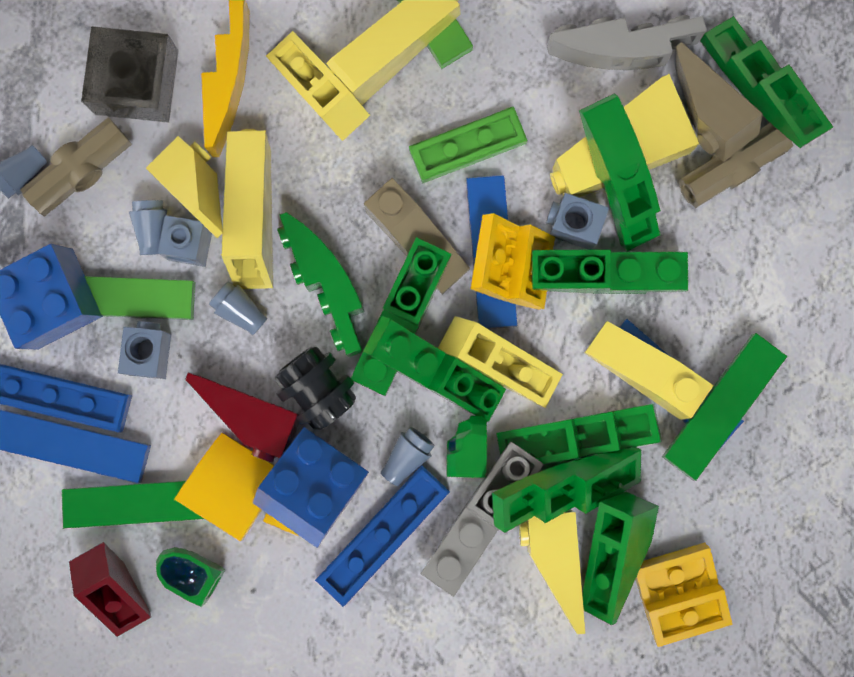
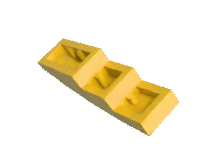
[201,0,250,157]

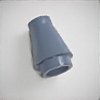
[0,145,48,199]
[129,200,167,255]
[209,281,268,336]
[380,427,435,486]

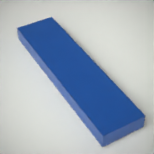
[466,175,518,329]
[0,364,132,433]
[0,410,151,483]
[315,465,450,607]

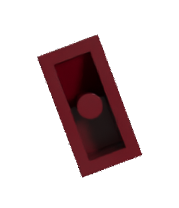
[69,542,151,637]

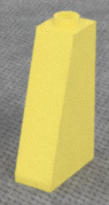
[326,0,461,105]
[550,74,699,198]
[221,129,273,289]

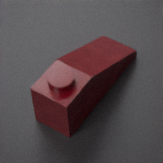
[185,372,299,463]

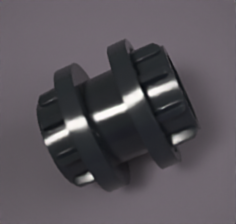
[274,346,356,430]

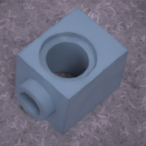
[546,193,609,250]
[158,215,212,267]
[118,321,171,379]

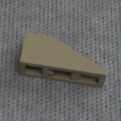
[675,42,762,162]
[363,178,470,295]

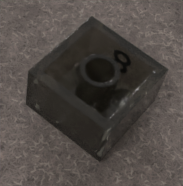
[81,26,179,123]

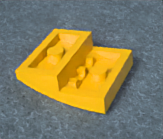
[470,213,555,310]
[174,432,275,541]
[635,542,733,647]

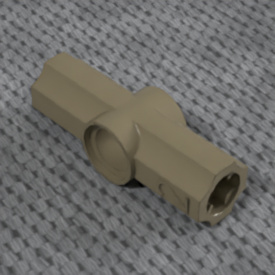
[20,117,132,217]
[678,123,794,209]

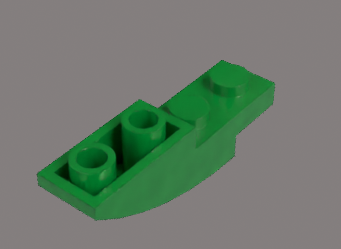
[579,93,661,251]
[277,212,365,358]
[351,237,452,396]
[532,250,688,294]
[363,316,506,423]

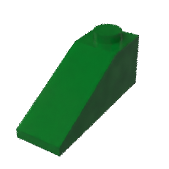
[582,492,659,626]

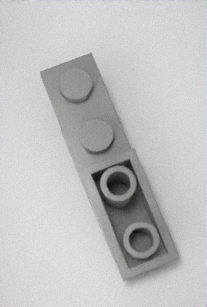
[547,15,707,70]
[420,442,543,597]

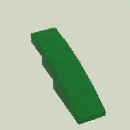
[700,16,833,148]
[496,404,662,464]
[492,447,642,533]

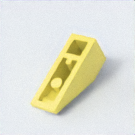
[266,31,370,141]
[146,136,223,238]
[438,316,563,408]
[585,321,714,420]
[519,510,586,634]

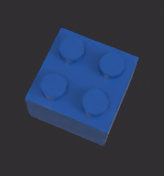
[0,244,103,350]
[253,427,369,548]

